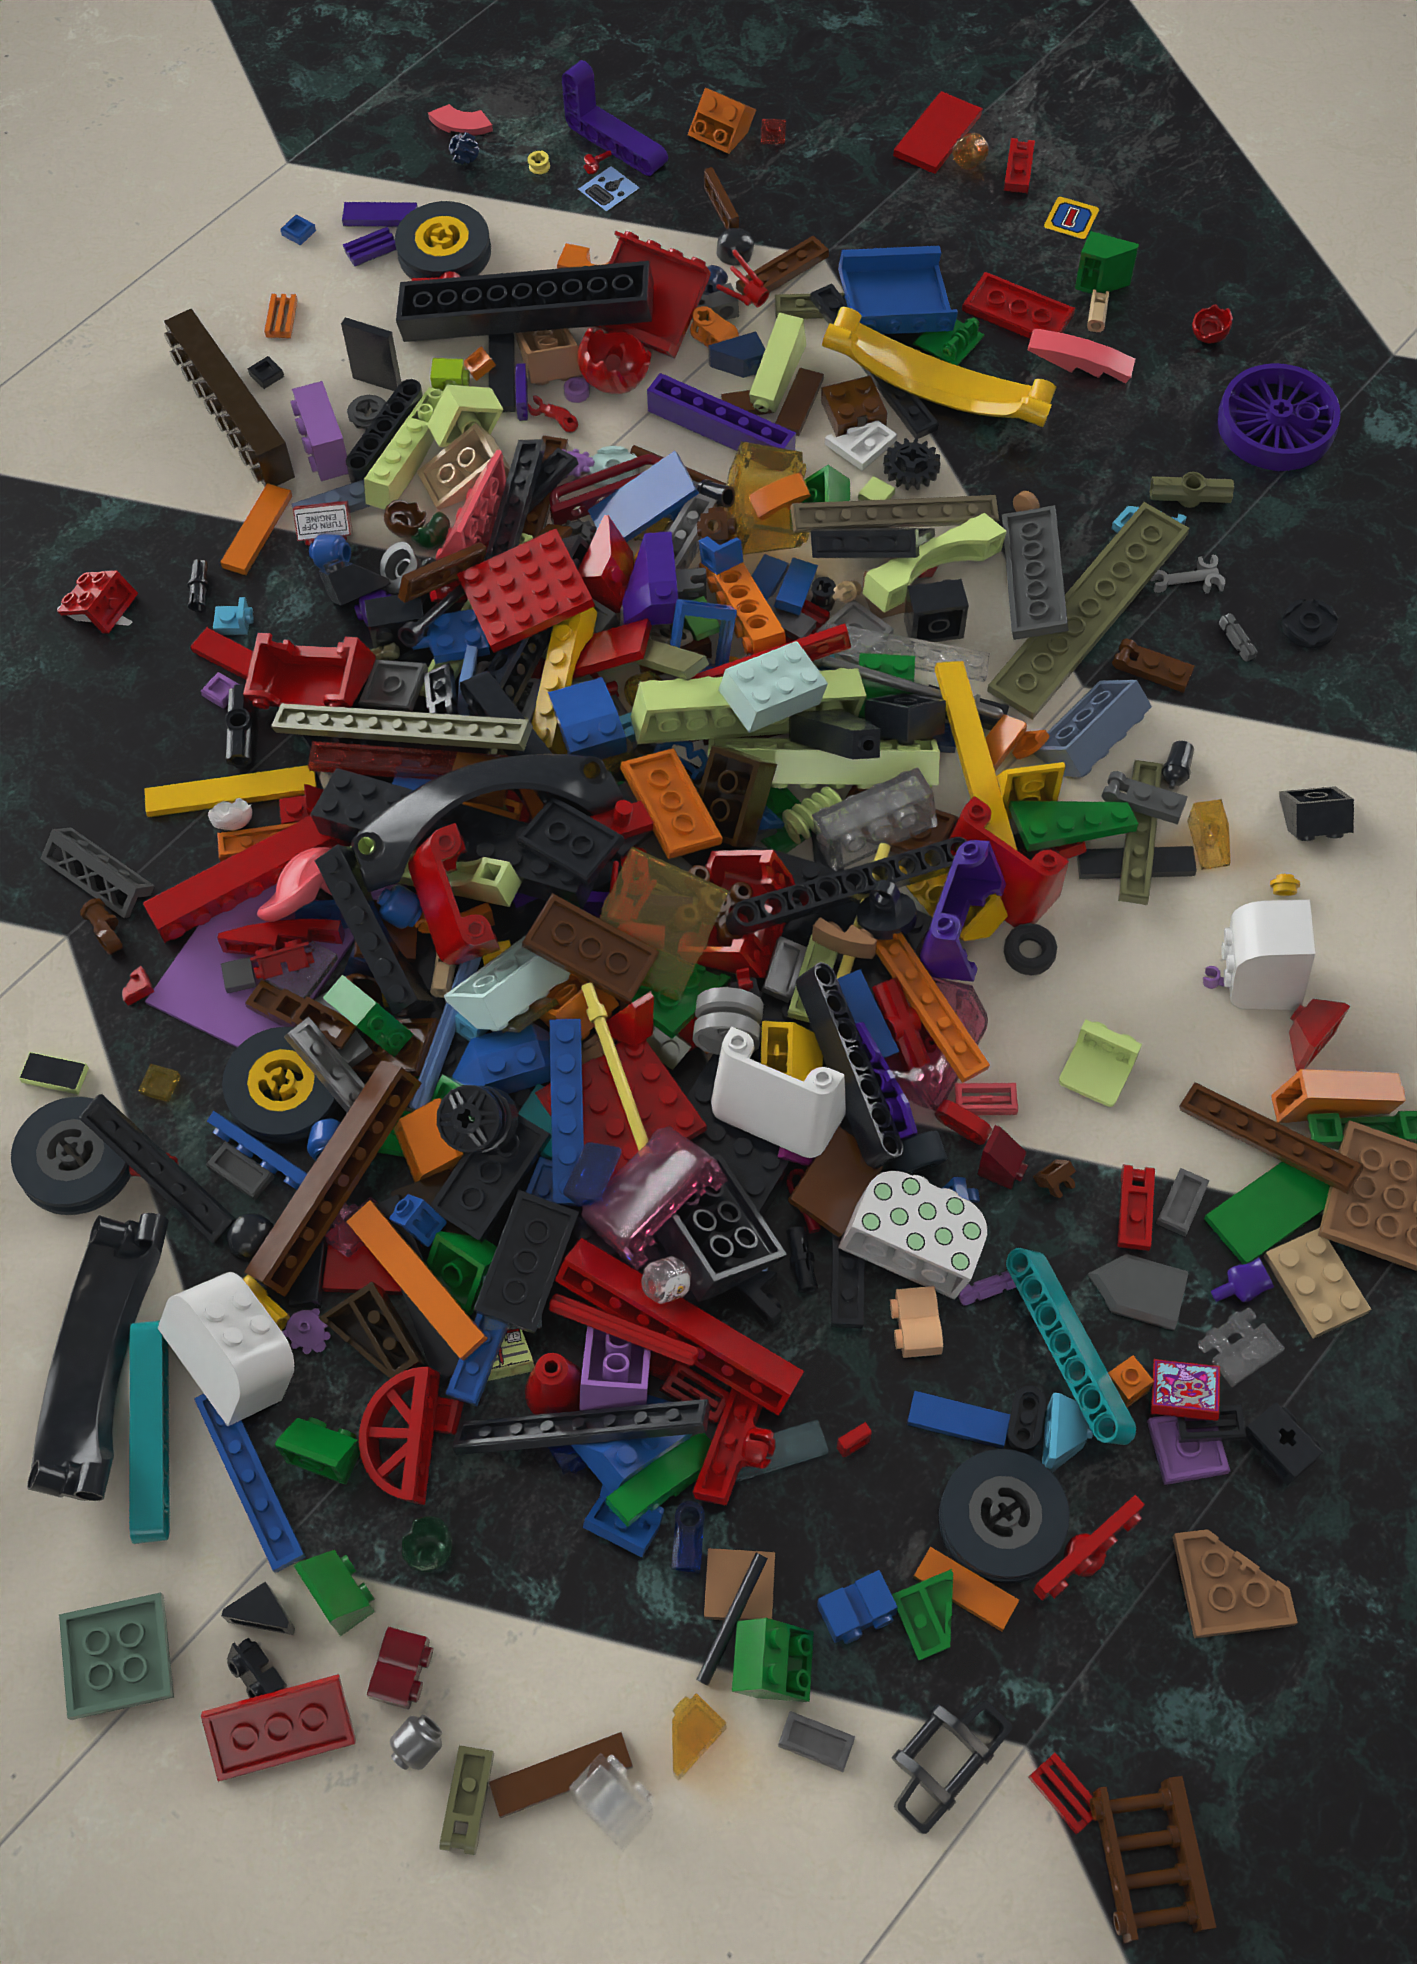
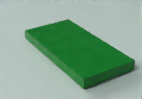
[1204,1162,1330,1264]

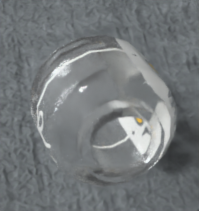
[641,1256,691,1304]

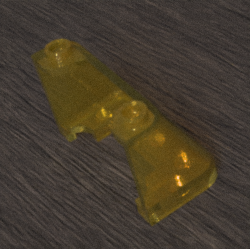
[727,441,809,555]

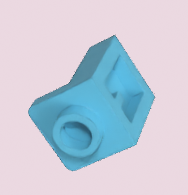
[213,597,253,635]

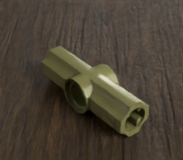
[1150,472,1234,508]

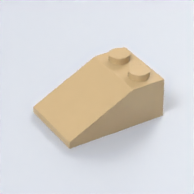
[417,423,510,510]

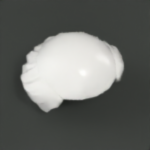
[208,798,253,831]

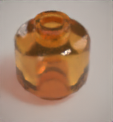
[952,132,989,170]

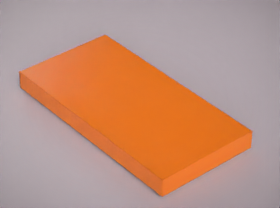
[620,748,723,859]

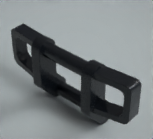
[891,1701,1012,1834]

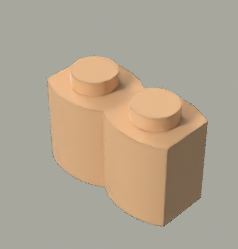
[890,1286,943,1358]

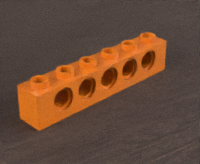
[699,562,786,655]

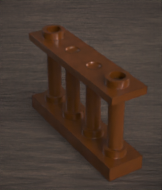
[1090,1776,1216,1944]

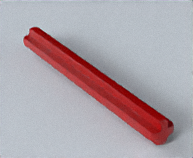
[549,1293,699,1366]

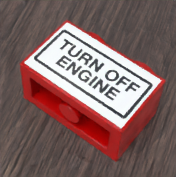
[293,500,353,545]

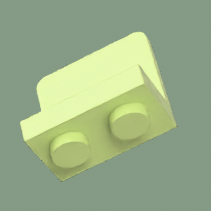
[1059,1019,1142,1107]

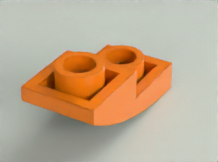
[749,473,811,521]

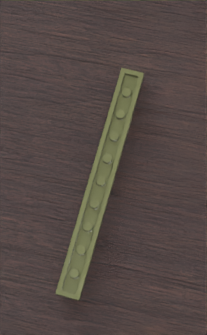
[271,703,533,751]

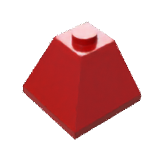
[1289,999,1350,1071]

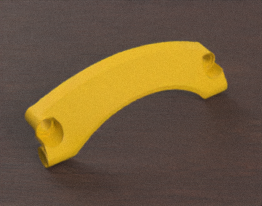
[822,307,1056,427]

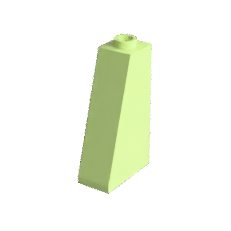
[749,312,807,413]

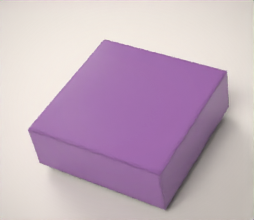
[201,672,240,709]

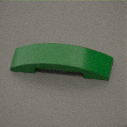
[1307,1111,1417,1150]

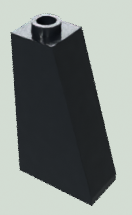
[789,709,880,760]

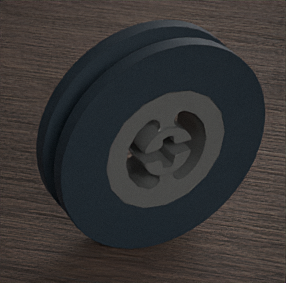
[11,1097,131,1215]
[939,1449,1070,1583]

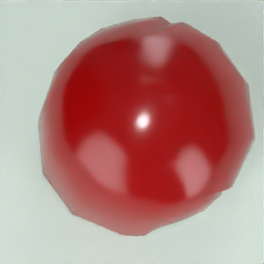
[1192,304,1233,344]

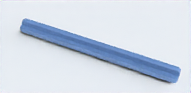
[409,956,482,1111]

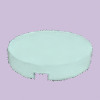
[588,446,640,488]

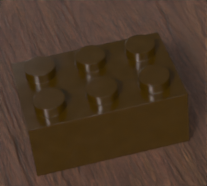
[698,745,777,848]

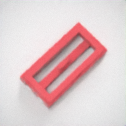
[954,1083,1018,1115]

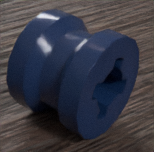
[703,265,728,295]

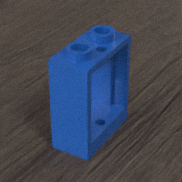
[670,599,737,673]

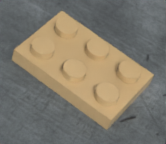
[1264,1228,1371,1339]

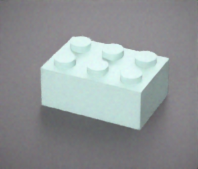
[719,641,828,733]

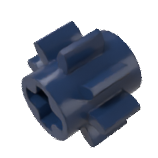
[449,132,479,165]

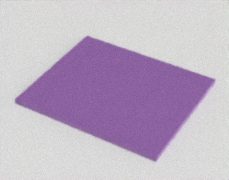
[145,884,355,1048]

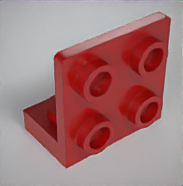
[57,571,138,633]

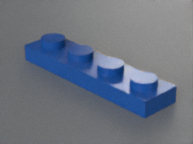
[207,1111,308,1190]

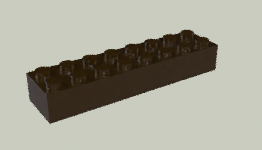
[164,308,295,487]

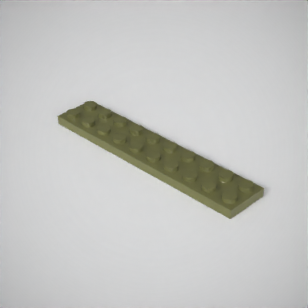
[987,502,1189,720]

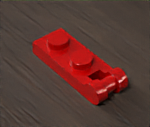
[1004,138,1035,193]
[1118,1164,1155,1251]

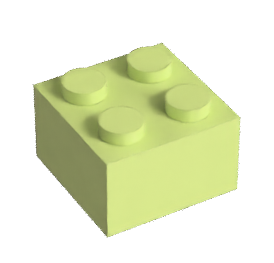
[427,385,504,447]

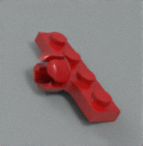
[693,1388,775,1506]
[1033,1495,1145,1601]

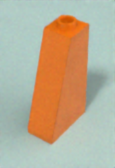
[1271,1069,1406,1123]

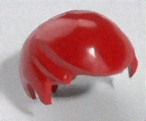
[577,328,651,394]

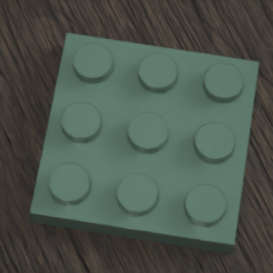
[59,1592,174,1720]

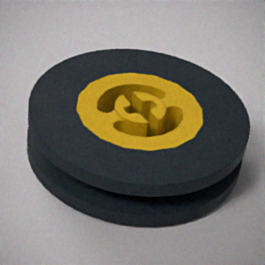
[395,201,491,279]
[222,1027,340,1144]

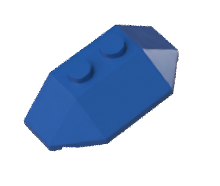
[452,1021,551,1094]

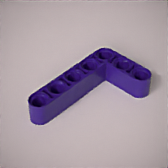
[562,60,668,176]

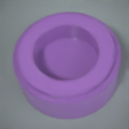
[564,377,590,403]

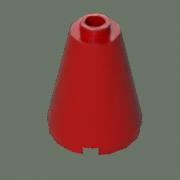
[525,1353,582,1415]

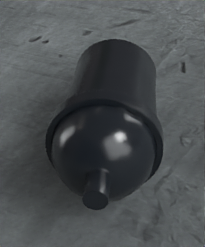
[696,479,736,508]
[1162,741,1194,789]

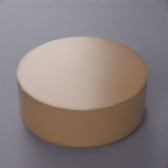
[1013,491,1039,512]

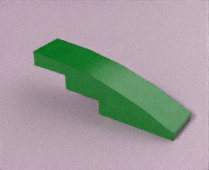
[605,1433,712,1527]

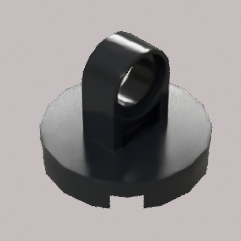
[856,880,917,940]

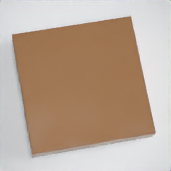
[704,1548,775,1621]

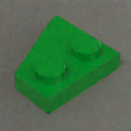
[892,1569,953,1661]

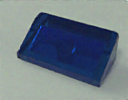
[563,1142,622,1207]

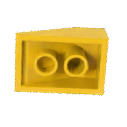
[996,762,1065,819]

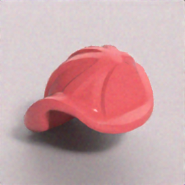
[257,847,332,922]

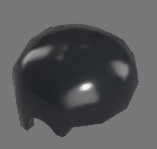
[716,228,754,265]
[227,1213,274,1261]

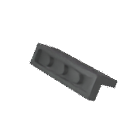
[40,827,154,918]

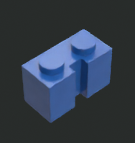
[817,1570,898,1644]

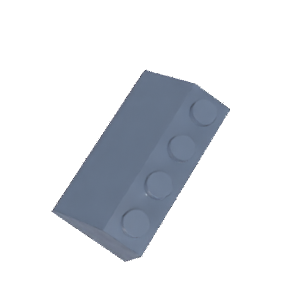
[1033,680,1152,778]

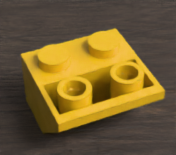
[761,1021,823,1082]

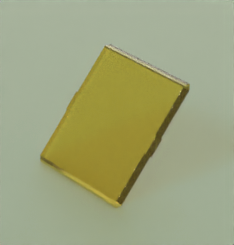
[599,847,729,1001]

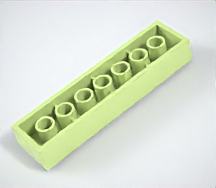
[630,668,866,744]
[708,737,940,790]

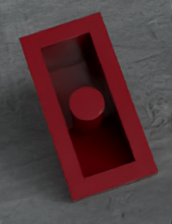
[977,1125,1028,1190]

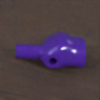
[1211,1257,1274,1302]

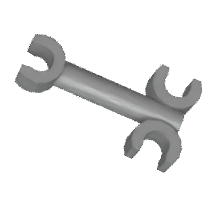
[1150,555,1225,593]

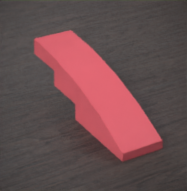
[1027,329,1135,383]

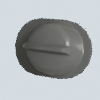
[380,542,422,594]

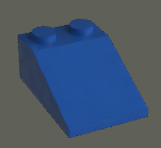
[548,677,627,764]

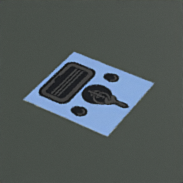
[578,166,639,211]

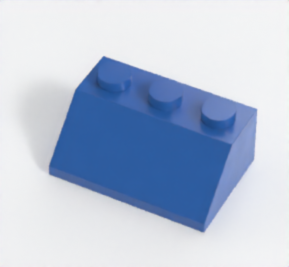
[571,1394,692,1494]

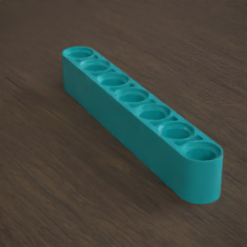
[1006,1248,1136,1445]
[129,1320,170,1544]

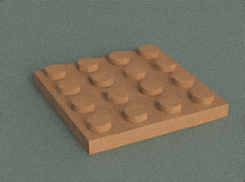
[1318,1120,1417,1271]

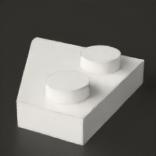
[825,421,897,471]

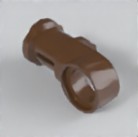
[80,898,123,956]

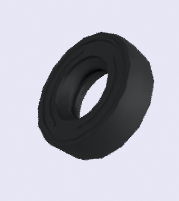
[1003,923,1057,976]

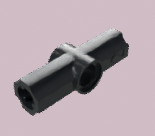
[225,684,255,768]

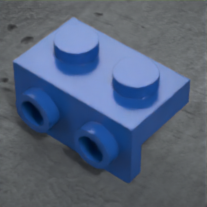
[583,1485,665,1557]

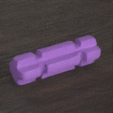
[958,1270,1016,1305]

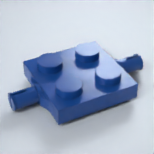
[412,609,490,664]

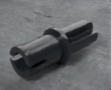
[187,559,209,612]

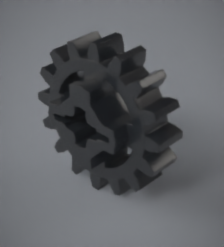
[883,438,941,490]

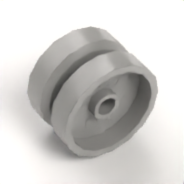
[693,987,764,1055]

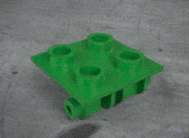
[914,317,985,366]

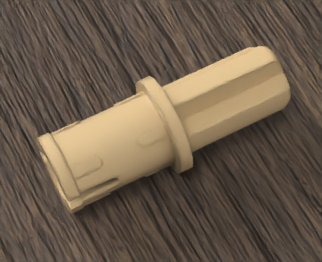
[832,581,862,603]

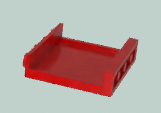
[594,231,711,359]

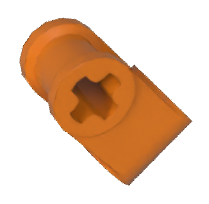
[690,306,739,347]

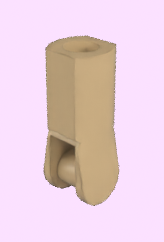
[1087,289,1109,332]
[430,952,456,998]

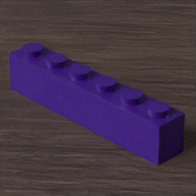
[647,373,796,471]

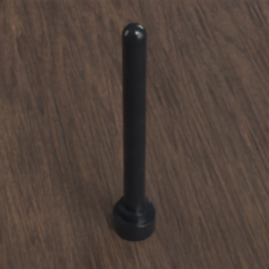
[398,583,466,647]

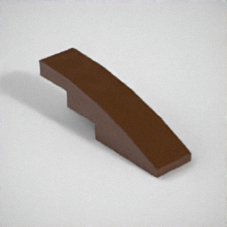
[245,980,357,1050]

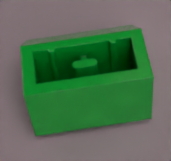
[1075,231,1139,294]
[732,1618,814,1702]

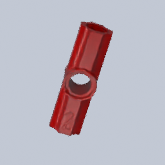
[871,977,931,1072]

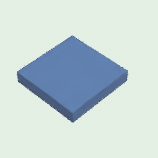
[457,645,478,716]

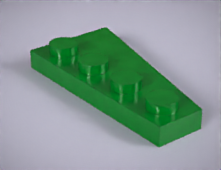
[1008,801,1138,852]

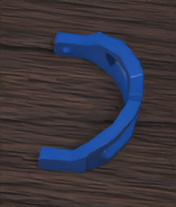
[653,741,708,780]

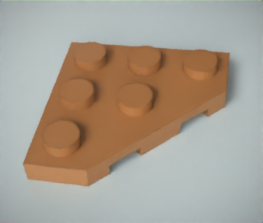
[1172,1529,1298,1639]

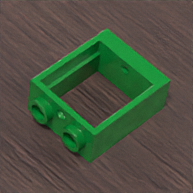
[323,975,414,1057]

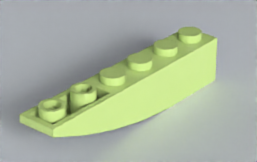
[364,387,443,510]

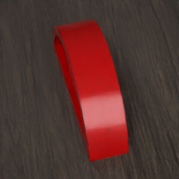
[359,1367,440,1505]

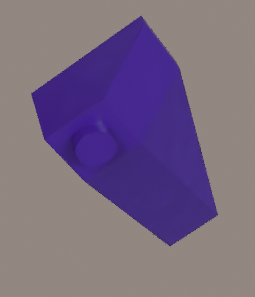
[622,532,678,625]
[855,1022,918,1140]

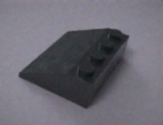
[633,1153,787,1302]

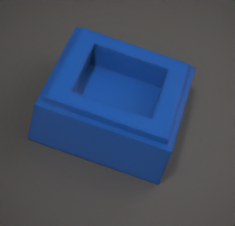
[280,214,316,246]

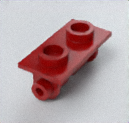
[250,939,315,981]

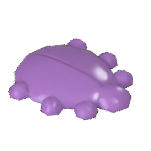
[562,449,595,478]
[282,1308,331,1354]

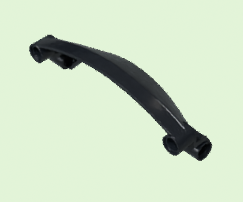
[351,754,623,893]
[27,1213,169,1501]

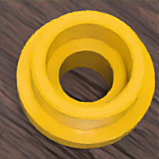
[1270,874,1300,896]

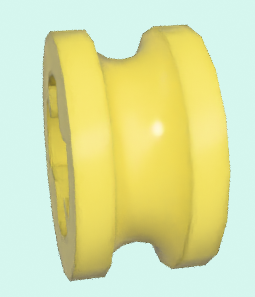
[527,151,550,174]

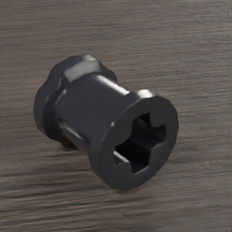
[811,577,836,612]

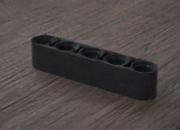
[346,379,423,483]

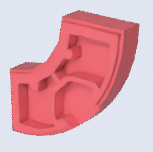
[428,104,493,136]

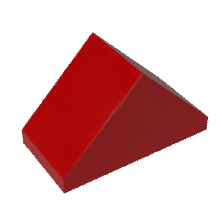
[606,991,654,1046]

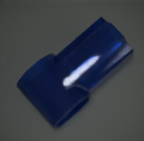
[671,1501,705,1572]

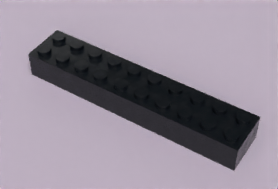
[396,261,654,342]
[310,768,601,910]

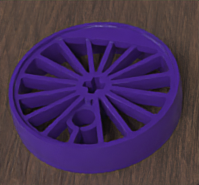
[1218,363,1341,471]

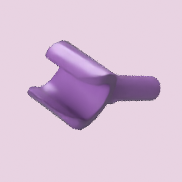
[1203,966,1229,989]

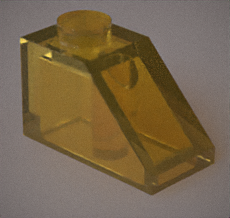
[1187,799,1231,870]
[672,1693,727,1781]

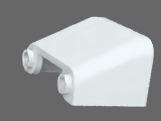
[711,1027,846,1158]

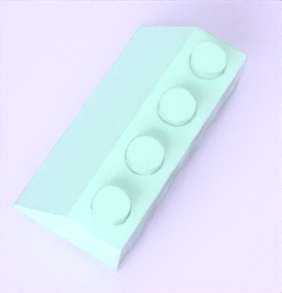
[444,936,571,1031]

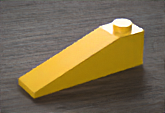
[899,865,1008,941]

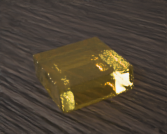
[139,1064,181,1102]

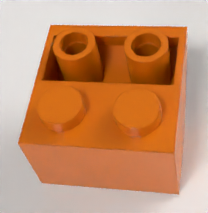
[687,88,756,154]
[394,1098,463,1182]

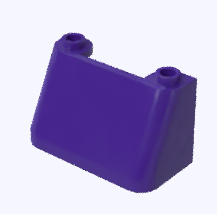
[918,840,1006,982]

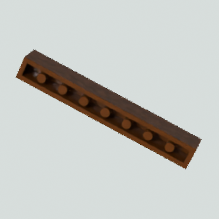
[244,1060,422,1297]

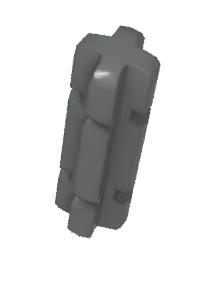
[1219,613,1258,662]

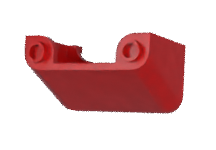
[243,633,376,709]
[949,796,1069,928]
[408,823,501,965]
[677,850,795,978]

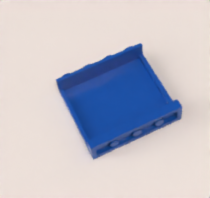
[838,246,958,334]

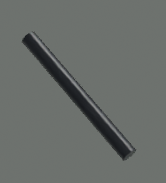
[696,1553,768,1686]

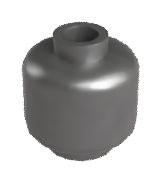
[390,1715,442,1770]

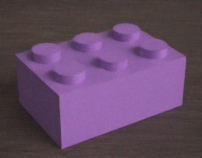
[290,381,348,481]
[579,1326,651,1411]

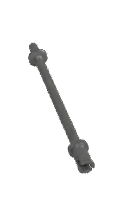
[812,656,1003,719]

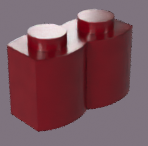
[367,1627,433,1709]

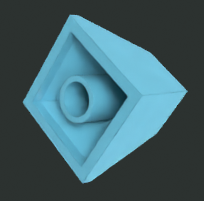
[1042,1393,1093,1473]

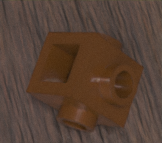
[697,507,738,545]

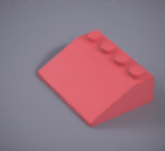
[436,450,506,561]

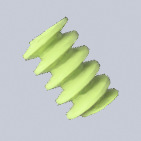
[782,787,848,844]

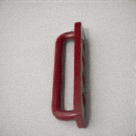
[549,454,661,525]

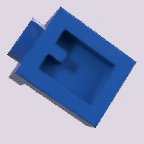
[389,1194,447,1247]

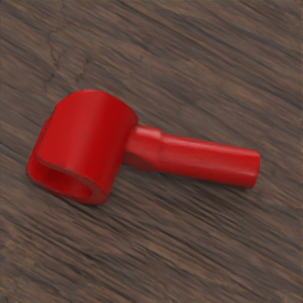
[584,150,612,174]
[590,672,620,697]

